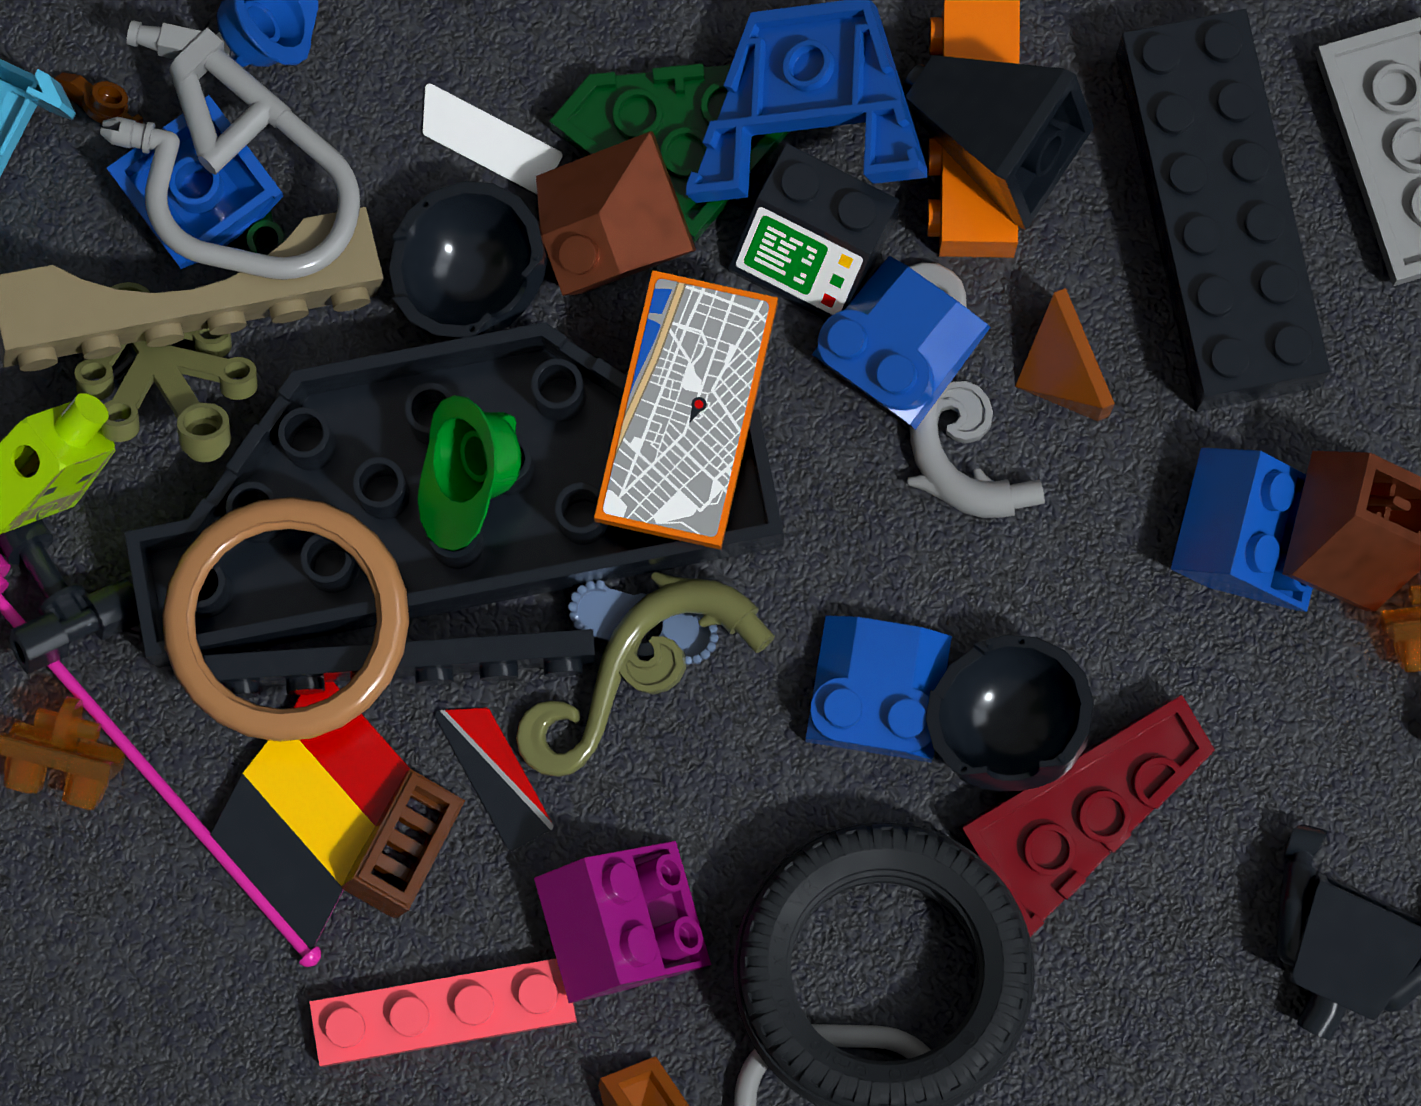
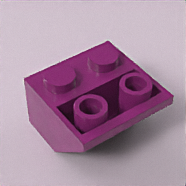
[534,841,711,1003]

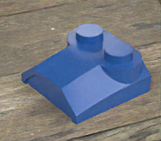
[107,95,284,269]
[812,256,991,430]
[805,616,952,763]

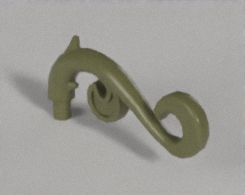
[516,572,775,777]

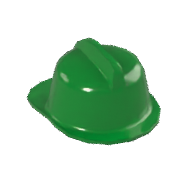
[418,395,521,551]

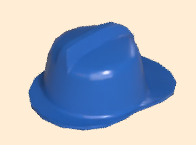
[216,0,318,67]

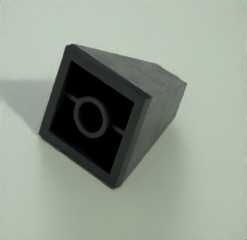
[903,55,1094,230]

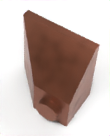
[536,131,696,296]

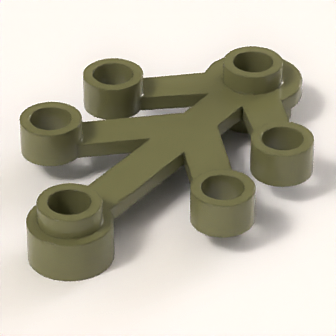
[74,282,258,462]

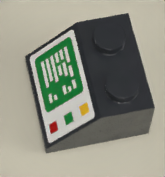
[729,144,900,321]

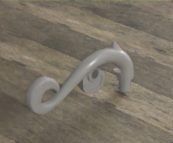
[906,262,1045,518]

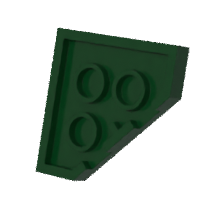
[549,64,790,243]

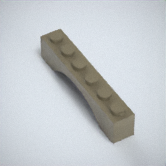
[0,207,384,371]

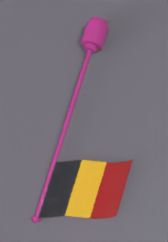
[0,554,410,967]

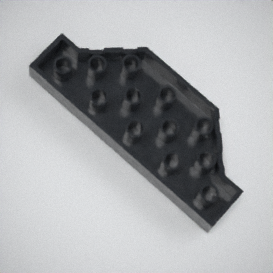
[124,322,784,668]

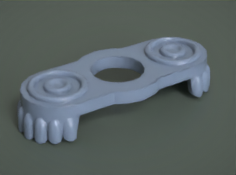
[568,580,719,665]

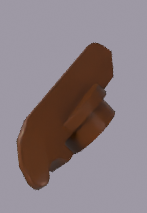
[54,72,143,125]

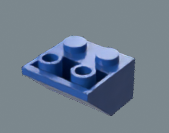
[1171,448,1313,612]

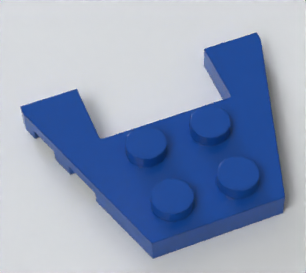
[686,0,927,203]

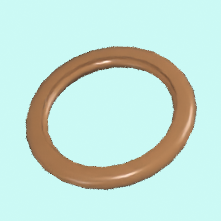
[162,497,409,742]

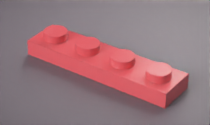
[309,959,577,1067]

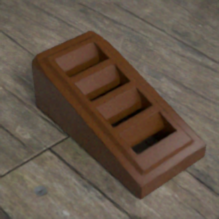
[342,769,465,918]

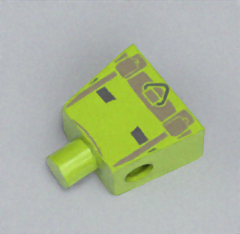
[0,393,116,534]

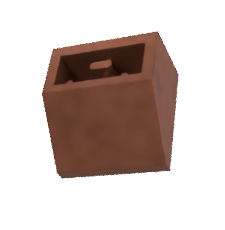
[1282,451,1421,612]

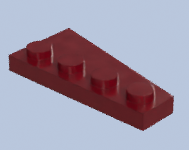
[959,694,1215,937]

